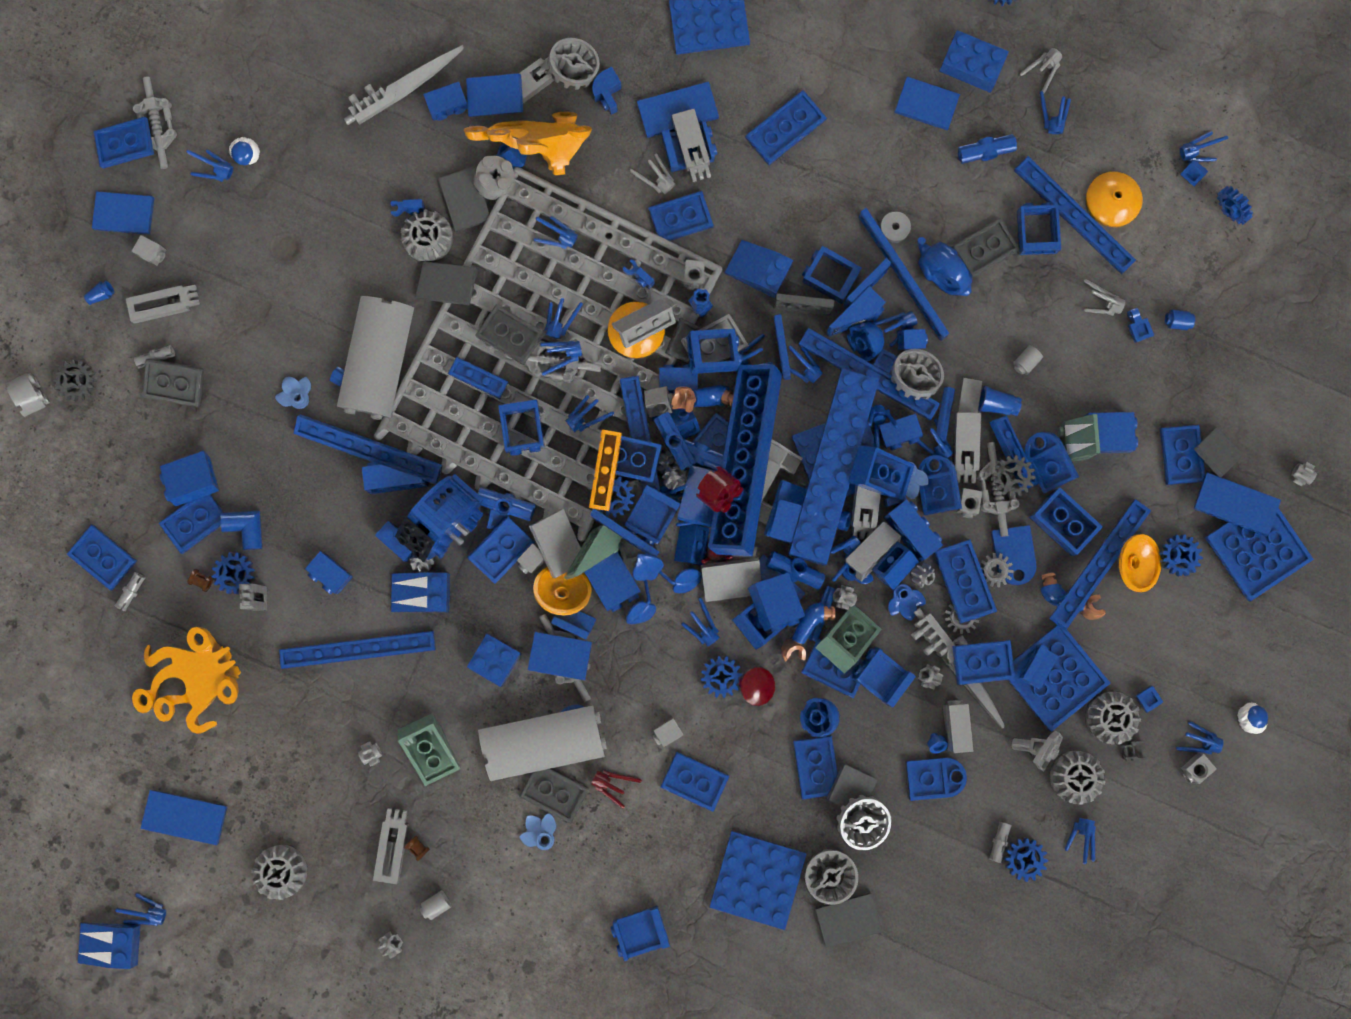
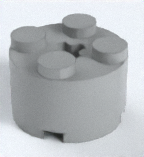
[473,156,514,200]
[5,373,50,417]

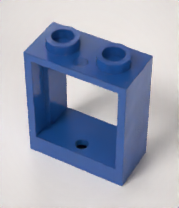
[1017,202,1061,255]
[802,246,862,304]
[686,329,742,374]
[498,399,545,456]

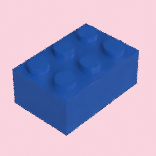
[939,30,1009,93]
[616,436,662,483]
[1029,487,1103,556]
[883,499,943,562]

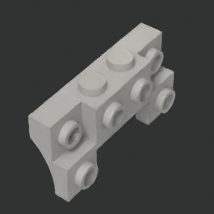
[759,439,803,525]

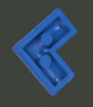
[220,511,262,550]

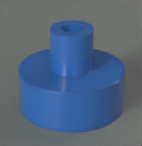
[838,511,852,531]
[927,733,948,754]

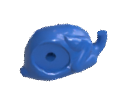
[917,237,973,296]

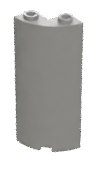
[337,296,414,420]
[478,706,607,781]

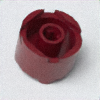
[696,466,743,513]

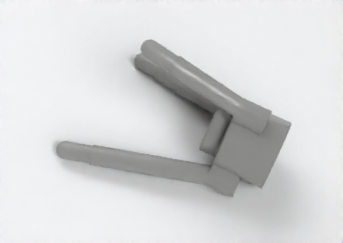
[1020,48,1062,93]
[630,153,675,194]
[1084,279,1125,316]

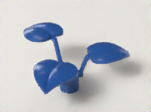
[626,553,702,624]

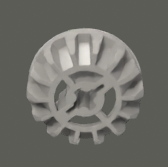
[547,38,600,90]
[401,209,453,262]
[890,349,944,400]
[1085,692,1141,745]
[1050,751,1105,805]
[837,795,891,850]
[251,845,307,900]
[804,849,858,905]

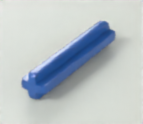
[936,387,955,442]
[808,586,836,642]

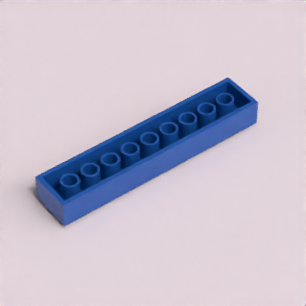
[708,365,782,557]
[788,369,879,566]

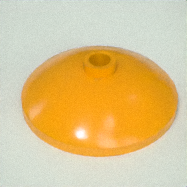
[1086,172,1143,227]
[608,302,665,359]
[1119,534,1161,592]
[533,567,591,615]

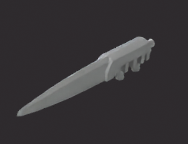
[344,45,463,125]
[911,608,1004,729]

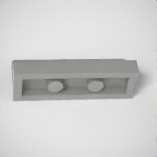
[612,299,676,348]
[846,522,901,582]

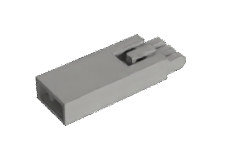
[519,57,563,103]
[672,109,711,182]
[126,285,200,324]
[953,412,981,483]
[851,485,881,540]
[239,583,267,611]
[373,808,409,884]

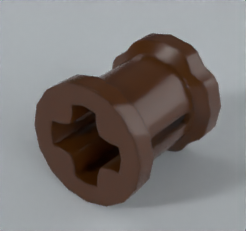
[187,569,214,592]
[404,835,430,861]

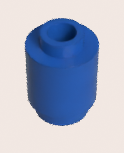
[1164,310,1195,330]

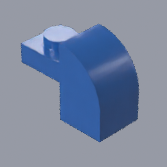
[592,67,621,115]

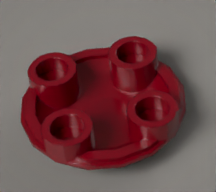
[739,667,775,706]

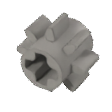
[657,450,678,474]
[1291,462,1317,486]
[662,466,687,490]
[409,554,435,573]
[911,562,935,588]
[833,585,857,610]
[918,664,943,690]
[358,742,382,767]
[377,932,403,959]

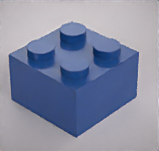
[467,634,522,687]

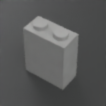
[943,700,973,753]

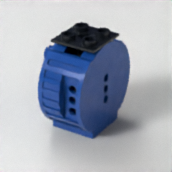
[395,474,484,563]

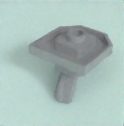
[1012,731,1063,772]

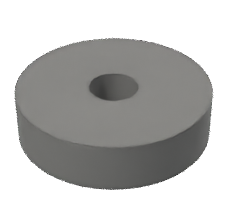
[880,212,911,243]

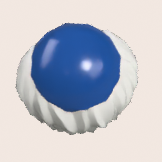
[229,137,260,166]
[1237,702,1268,734]

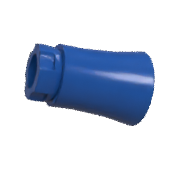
[978,386,1022,416]

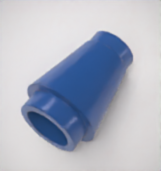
[84,281,115,305]

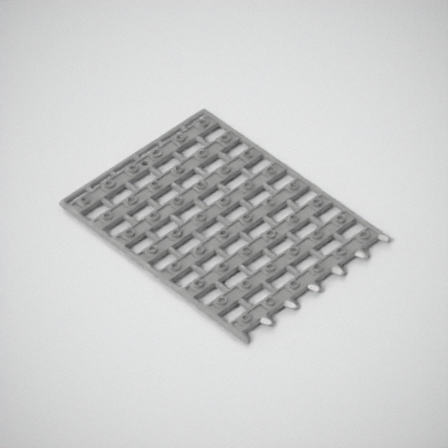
[374,167,722,542]

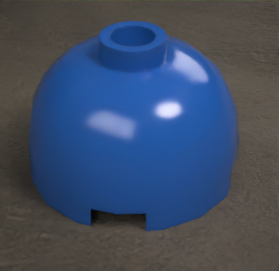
[847,322,884,361]
[800,698,840,737]

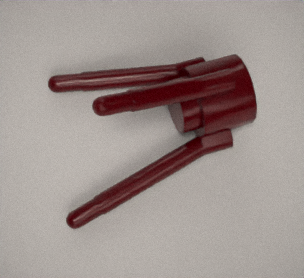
[701,549,733,563]
[591,770,642,808]

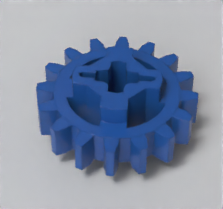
[1217,186,1253,225]
[599,476,635,518]
[1159,535,1203,576]
[212,552,255,594]
[701,656,743,698]
[1004,838,1048,882]

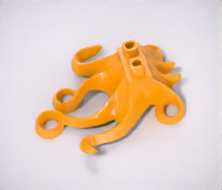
[464,112,592,175]
[132,627,241,734]

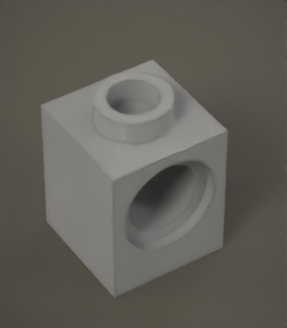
[132,235,166,266]
[684,260,705,290]
[644,386,673,417]
[956,488,982,518]
[517,543,545,574]
[652,718,684,747]
[1181,753,1217,784]

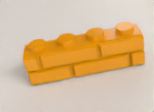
[589,430,622,511]

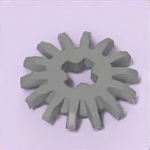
[981,553,1014,587]
[945,604,979,634]

